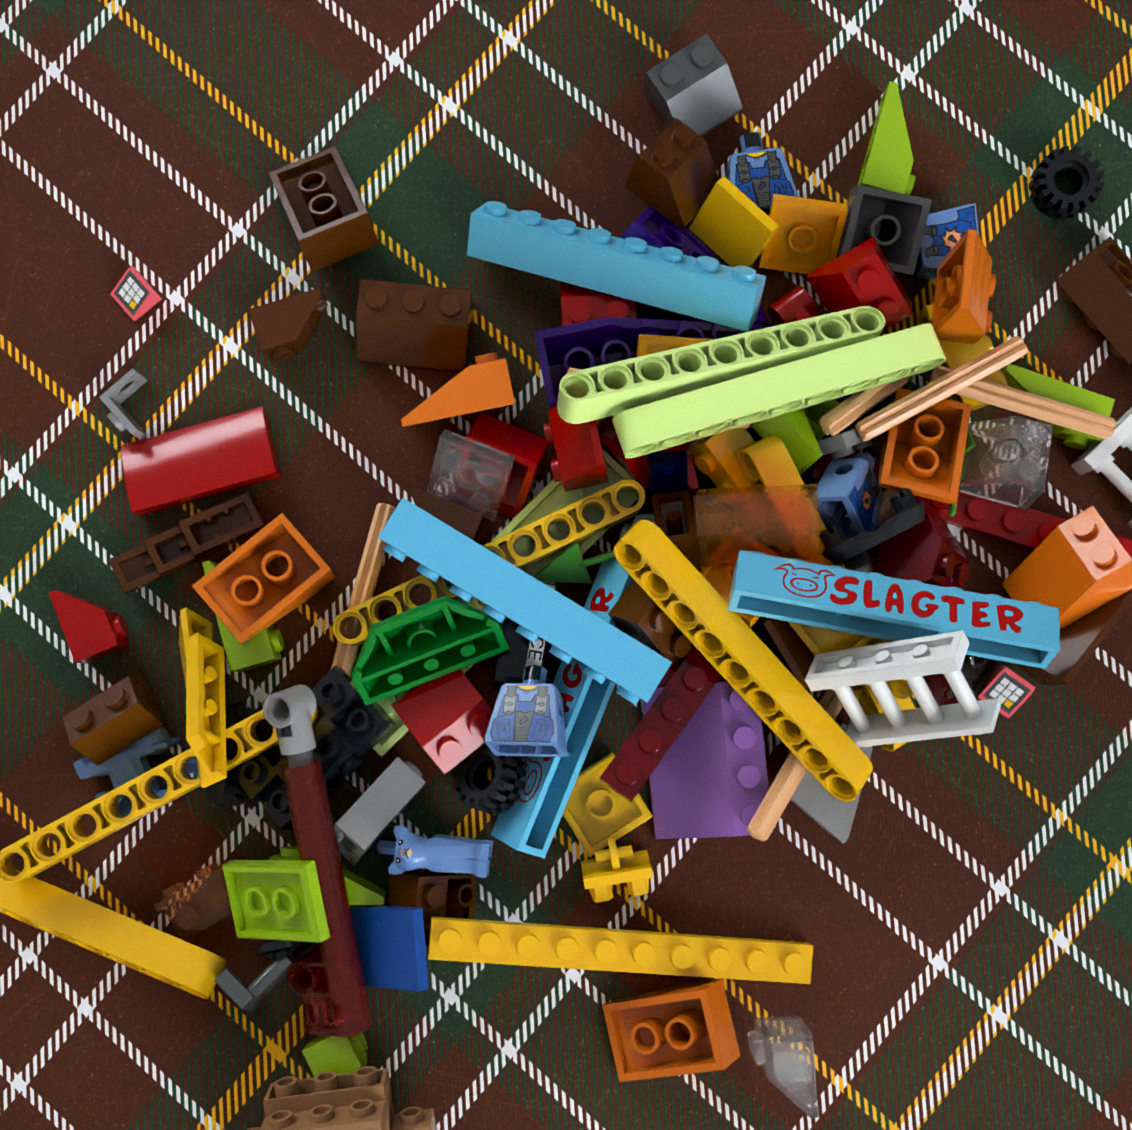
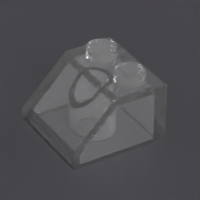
[959,416,1053,510]
[748,1016,818,1118]

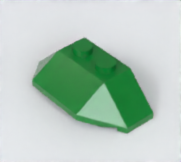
[351,596,510,706]

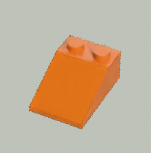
[931,229,996,344]
[401,352,515,427]
[878,388,972,505]
[1002,505,1132,630]
[192,513,335,644]
[602,978,741,1082]

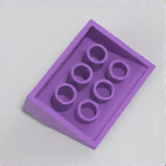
[642,681,773,840]

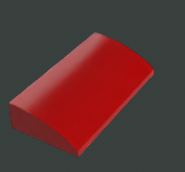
[121,406,282,516]

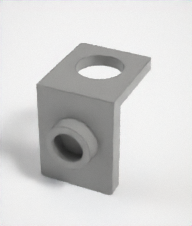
[99,368,148,440]

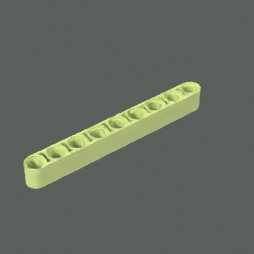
[557,306,885,424]
[612,323,946,459]

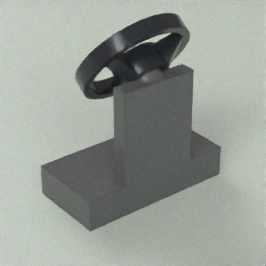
[214,941,311,1013]

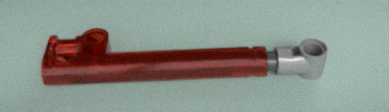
[263,684,373,1037]

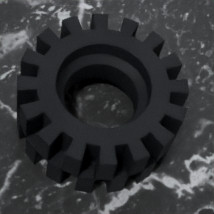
[1029,146,1104,220]
[452,743,526,814]

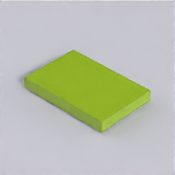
[222,860,330,943]

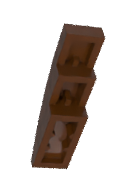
[108,492,264,595]

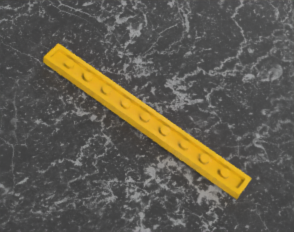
[427,916,813,984]

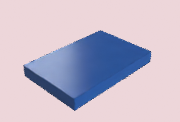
[338,905,429,992]

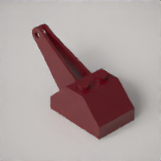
[872,494,969,705]

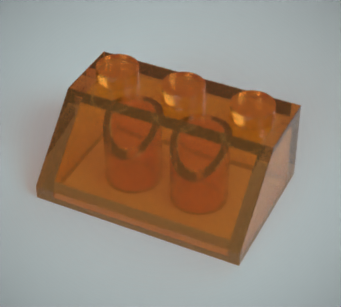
[695,484,820,567]

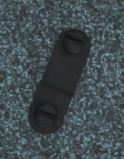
[819,488,925,565]
[206,701,260,809]

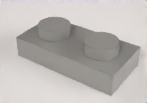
[817,426,884,460]

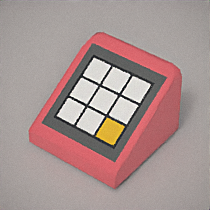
[110,266,162,322]
[976,666,1036,719]

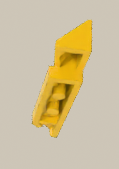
[179,607,227,788]

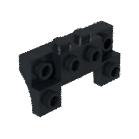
[231,666,396,831]

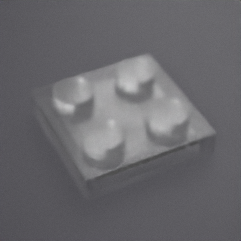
[427,429,515,522]

